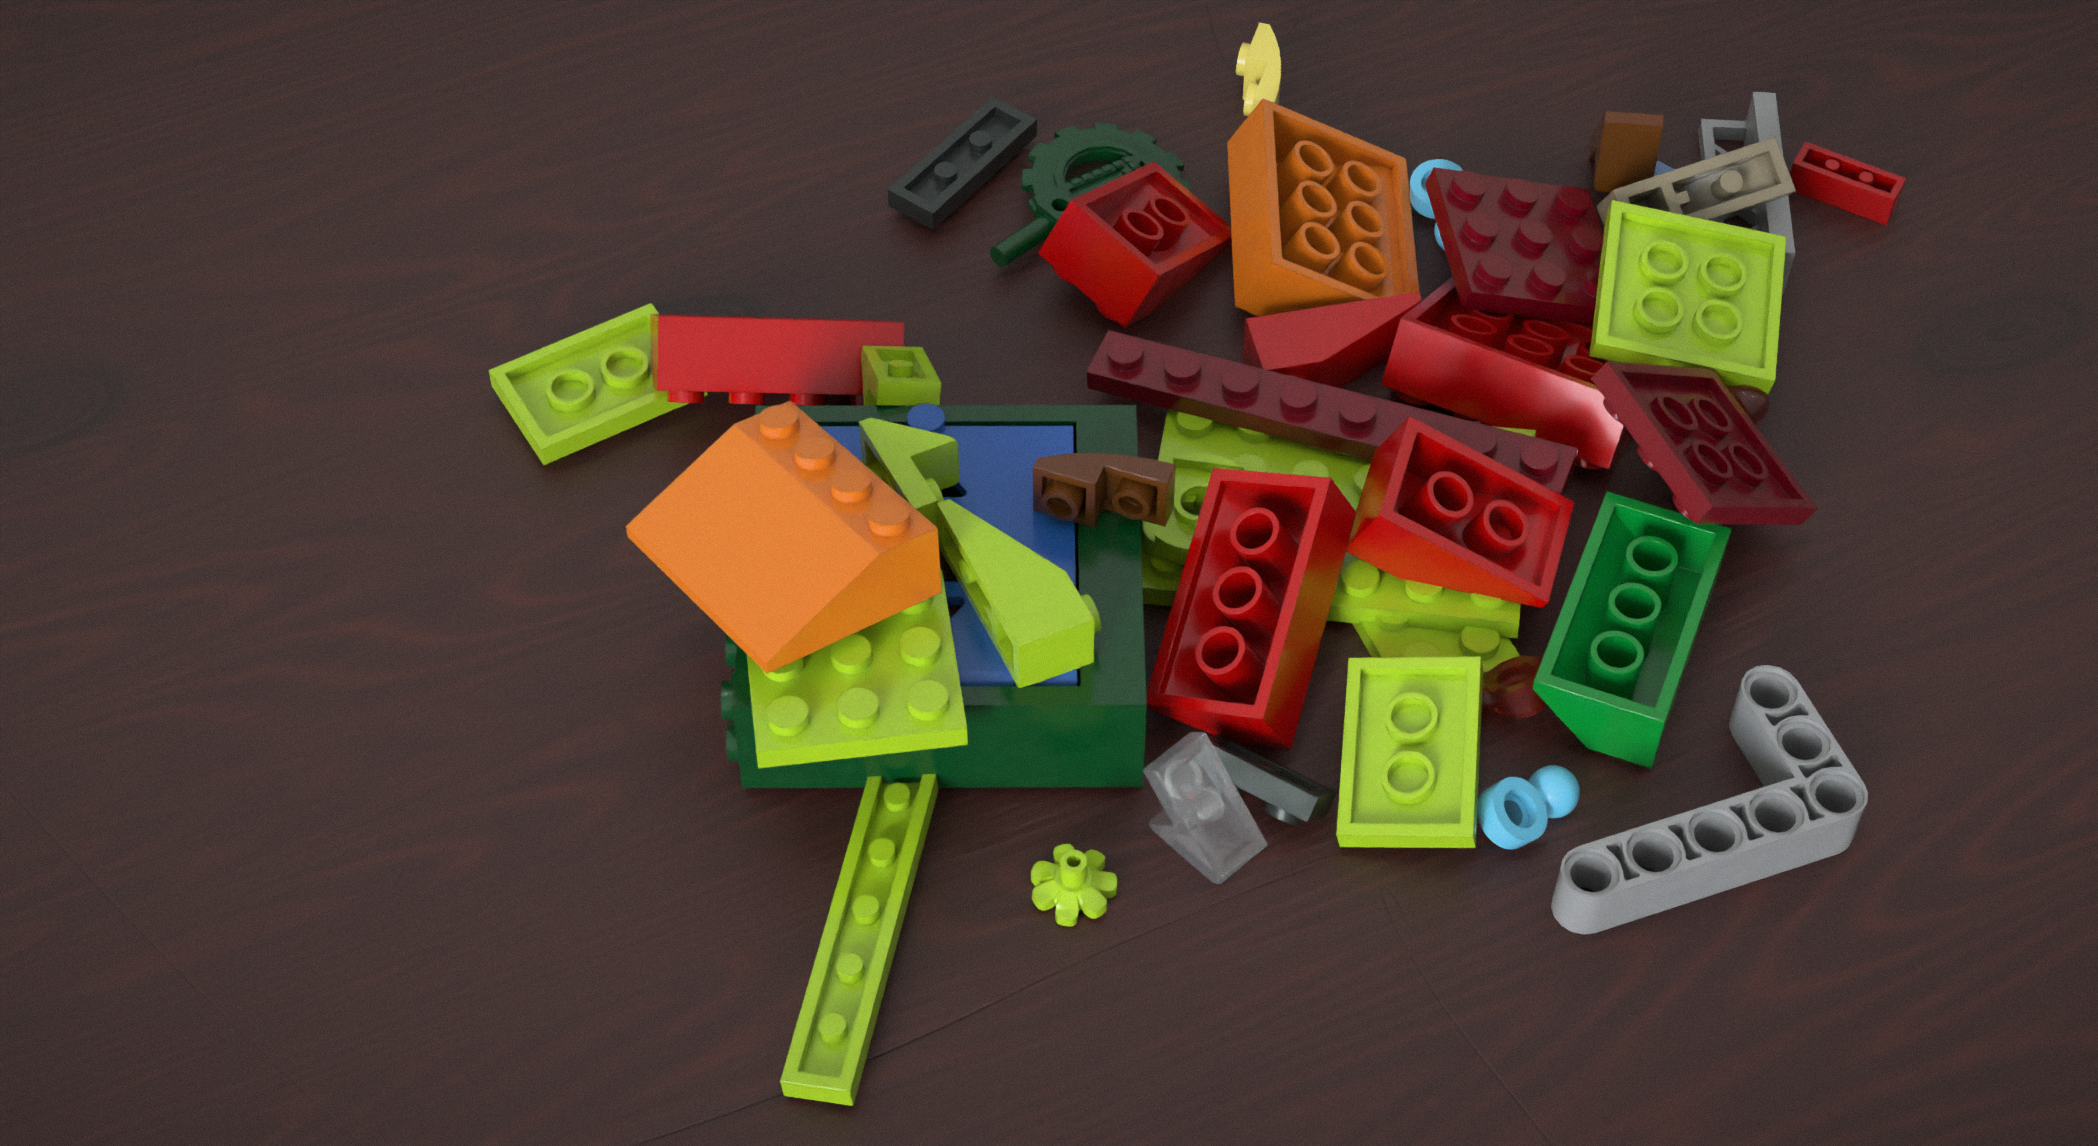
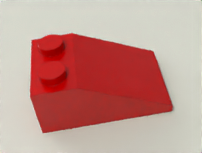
[1038,161,1232,328]
[1346,416,1575,608]

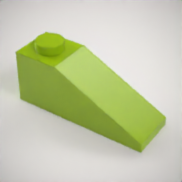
[937,499,1101,688]

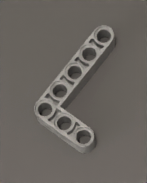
[1551,665,1868,935]

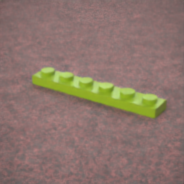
[780,774,939,1106]

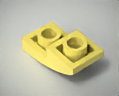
[1236,22,1281,116]

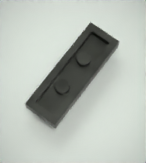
[888,96,1037,230]

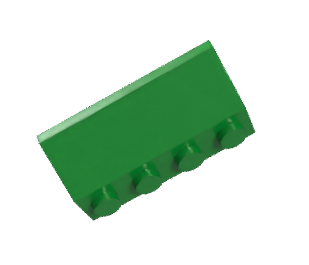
[1532,491,1732,769]

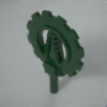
[990,123,1191,267]

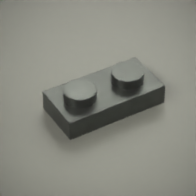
[1189,734,1337,825]

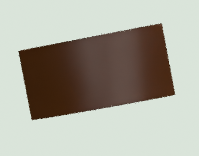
[1033,453,1176,527]

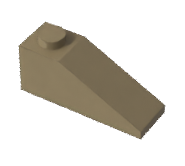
[1596,136,1796,227]

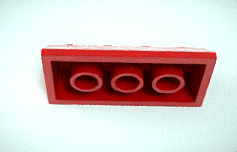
[650,314,904,406]
[1146,468,1357,750]

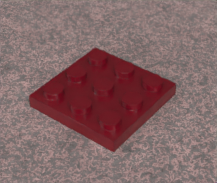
[1425,167,1604,325]
[1591,361,1818,525]

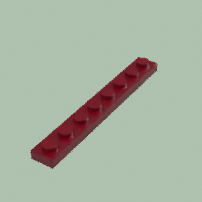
[1086,330,1578,496]

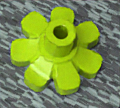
[1031,844,1117,927]

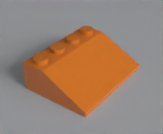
[1227,98,1420,316]
[626,401,942,674]

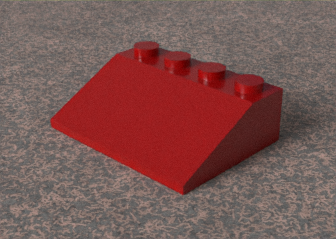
[1381,276,1632,469]

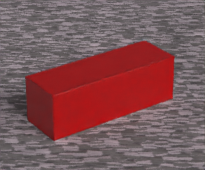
[1790,142,1907,225]

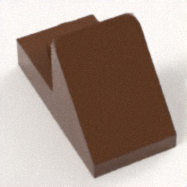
[1589,111,1664,193]

